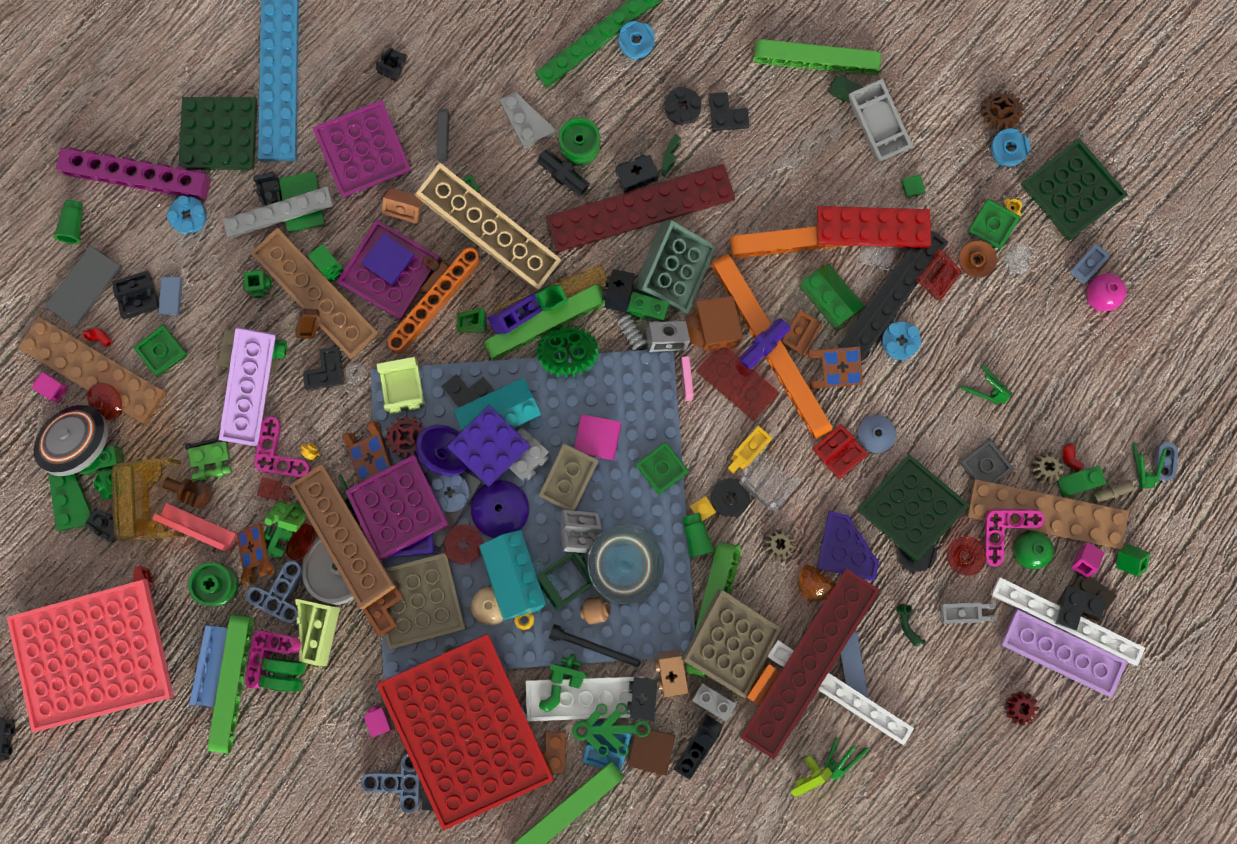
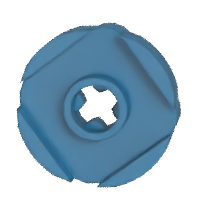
[618,21,655,60]
[991,128,1030,167]
[167,196,207,234]
[881,322,921,360]

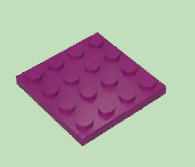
[312,100,412,198]
[336,219,441,321]
[346,455,449,561]

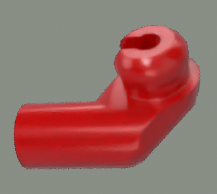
[82,328,113,347]
[1062,443,1084,472]

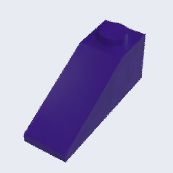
[487,289,543,334]

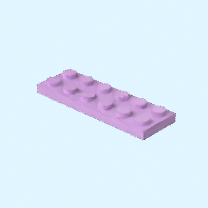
[219,327,276,446]
[1000,609,1127,698]

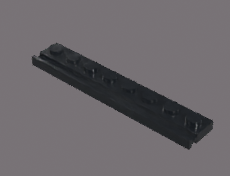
[838,231,948,361]

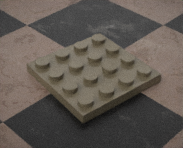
[385,553,466,650]
[681,589,781,699]

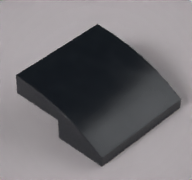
[112,270,159,320]

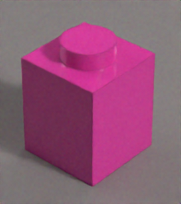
[32,372,69,403]
[1071,542,1105,578]
[363,705,394,738]

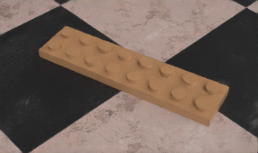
[250,228,380,360]
[18,316,166,425]
[290,464,396,610]
[966,479,1129,549]

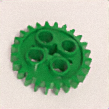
[536,325,599,378]

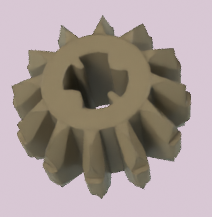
[1030,451,1064,484]
[763,528,796,561]

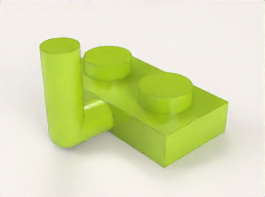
[791,754,832,798]

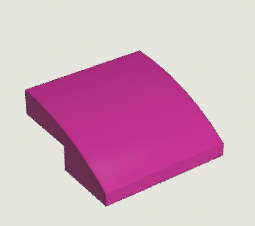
[574,415,622,460]

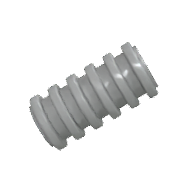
[617,314,647,350]

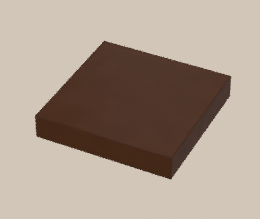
[628,727,675,776]

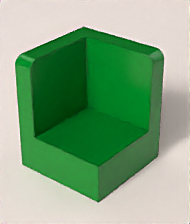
[535,284,568,311]
[1116,544,1150,577]

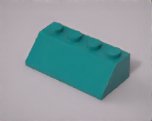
[453,377,541,430]
[479,530,546,621]

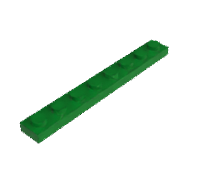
[535,0,660,88]

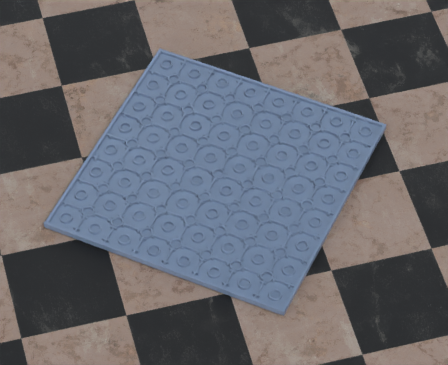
[371,350,695,677]

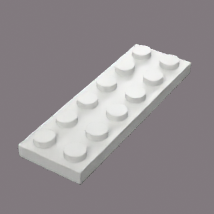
[526,676,645,721]

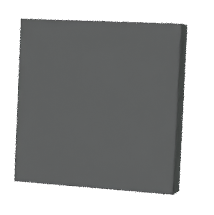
[959,439,1014,484]

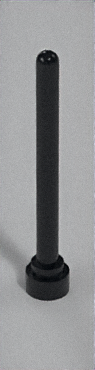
[549,624,640,667]

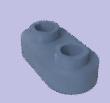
[1154,442,1178,481]

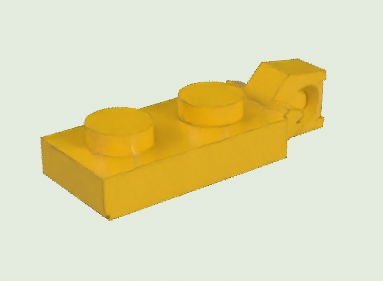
[727,425,773,474]

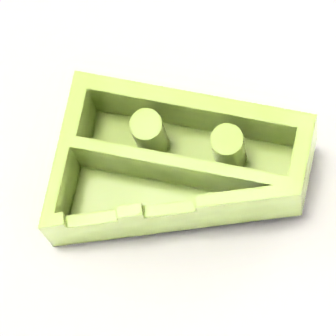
[295,599,340,666]

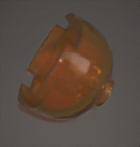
[797,564,835,601]

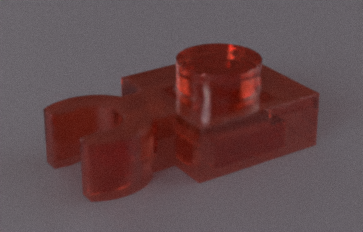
[257,477,293,501]

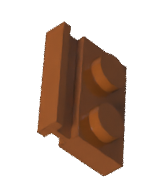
[781,310,823,357]

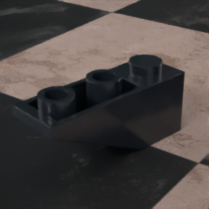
[673,714,723,780]

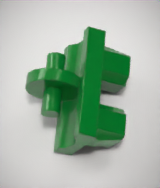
[264,523,293,558]
[549,653,588,689]

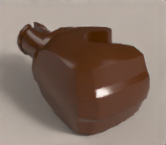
[162,477,213,509]

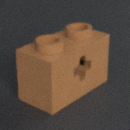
[655,649,688,697]

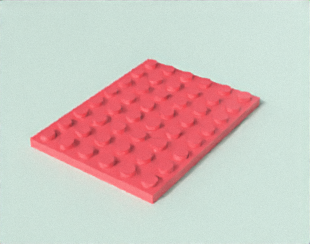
[7,579,174,733]

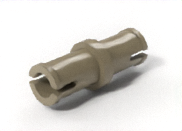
[1092,480,1134,504]

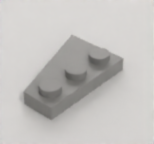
[499,92,557,149]

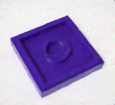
[361,234,415,286]

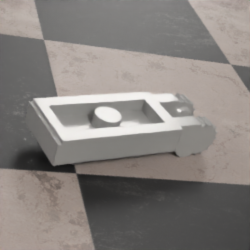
[940,603,997,624]

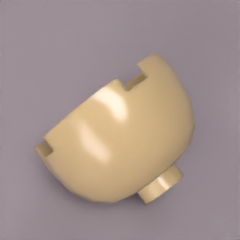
[471,586,503,626]

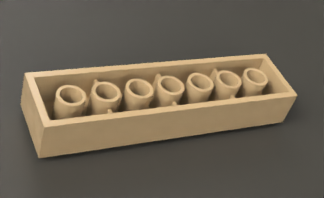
[415,162,561,290]

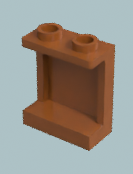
[693,296,743,352]

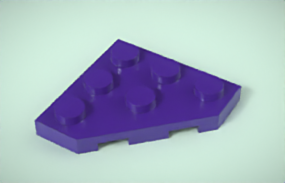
[817,511,879,581]

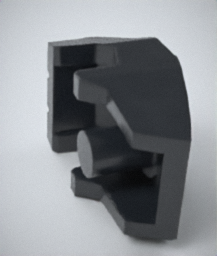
[376,47,408,81]
[253,171,282,207]
[85,508,125,543]

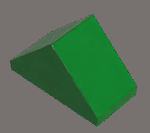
[457,308,487,333]

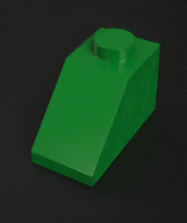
[1056,465,1107,497]

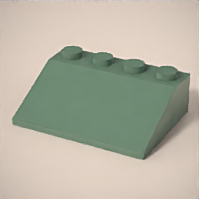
[632,220,716,314]

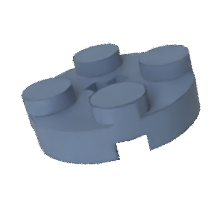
[432,475,470,512]

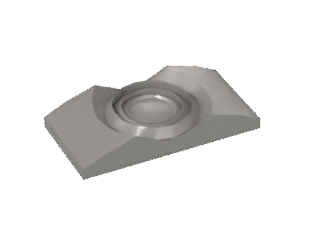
[848,79,913,162]

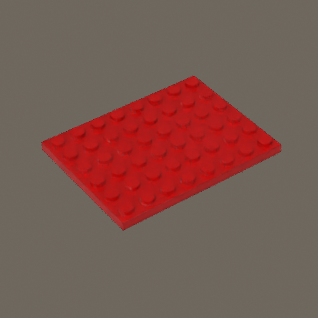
[377,633,554,831]

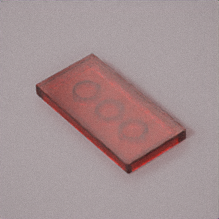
[697,347,779,421]

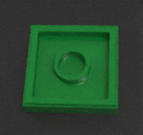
[967,198,1021,250]
[133,324,187,377]
[635,441,689,496]

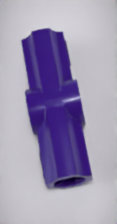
[738,318,791,370]

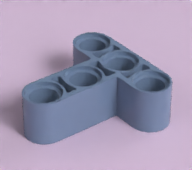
[246,561,302,623]
[361,754,422,813]

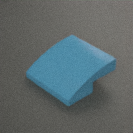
[582,721,631,772]

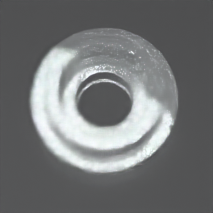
[346,364,366,383]

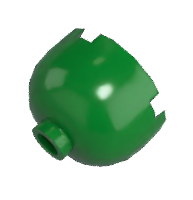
[1012,531,1054,570]

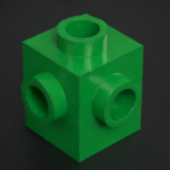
[242,270,272,298]
[94,468,126,501]

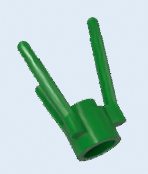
[961,365,1012,404]
[1132,443,1167,488]
[823,738,869,781]

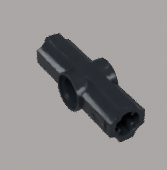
[537,149,590,197]

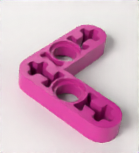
[254,417,311,478]
[984,509,1045,566]
[245,631,301,689]

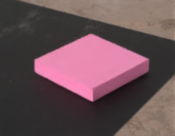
[680,356,694,402]

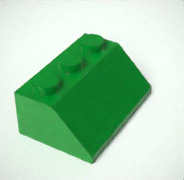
[800,263,865,330]

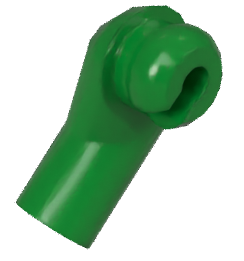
[539,685,561,712]

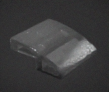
[858,246,898,271]

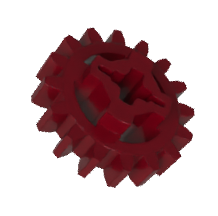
[385,416,425,458]

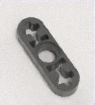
[437,109,449,162]

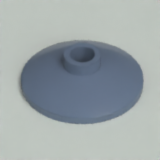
[857,415,896,453]

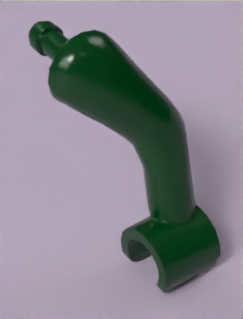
[896,604,926,646]

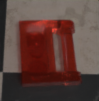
[916,249,962,301]

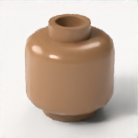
[580,597,611,624]

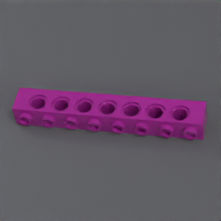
[55,147,211,201]

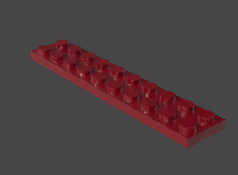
[546,164,735,253]
[740,568,880,759]

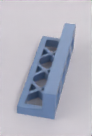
[189,625,228,707]

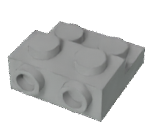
[509,427,550,482]

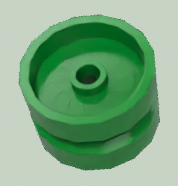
[559,117,600,166]
[188,563,239,606]
[258,658,307,692]

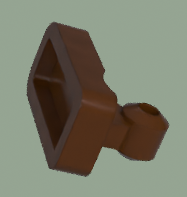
[419,255,449,295]
[295,308,320,339]

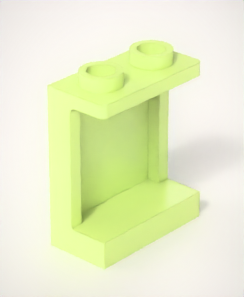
[377,357,425,414]

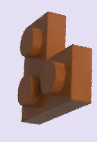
[363,582,403,637]
[542,732,566,773]

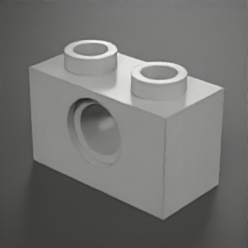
[645,320,690,352]
[691,683,737,722]

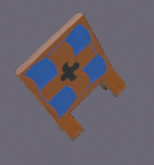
[808,347,863,389]
[342,421,392,483]
[237,523,274,584]

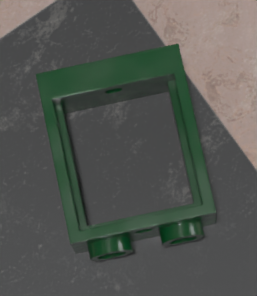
[536,552,593,611]

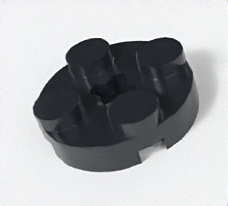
[665,86,701,125]
[711,478,750,517]
[896,545,937,572]

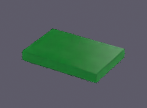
[279,171,325,233]

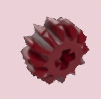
[1004,691,1040,726]

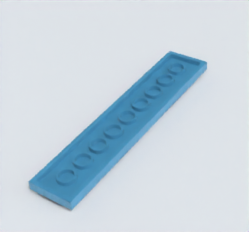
[258,0,299,162]

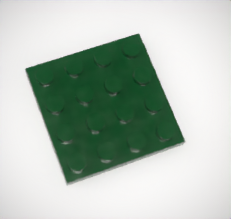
[178,97,258,170]
[1020,138,1128,241]
[857,454,970,563]

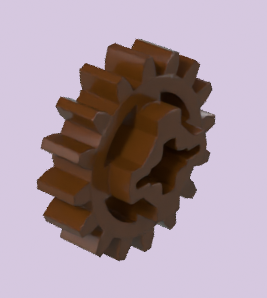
[981,91,1023,130]

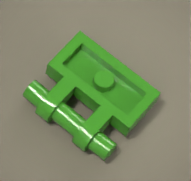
[188,441,232,481]
[265,501,307,532]

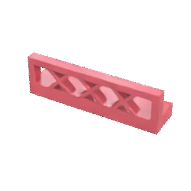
[153,503,237,552]

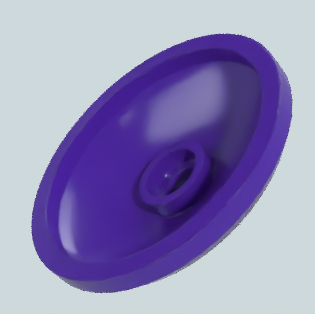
[416,425,468,476]
[471,480,529,538]

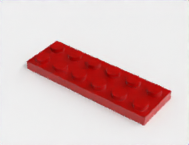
[817,206,931,248]

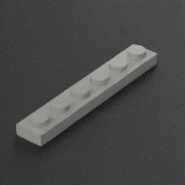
[223,186,334,239]

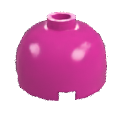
[1086,273,1127,312]

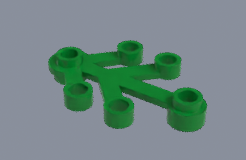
[572,703,650,757]

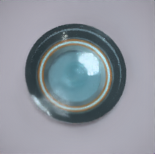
[587,524,664,604]

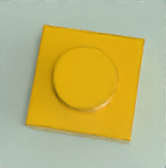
[689,496,716,521]

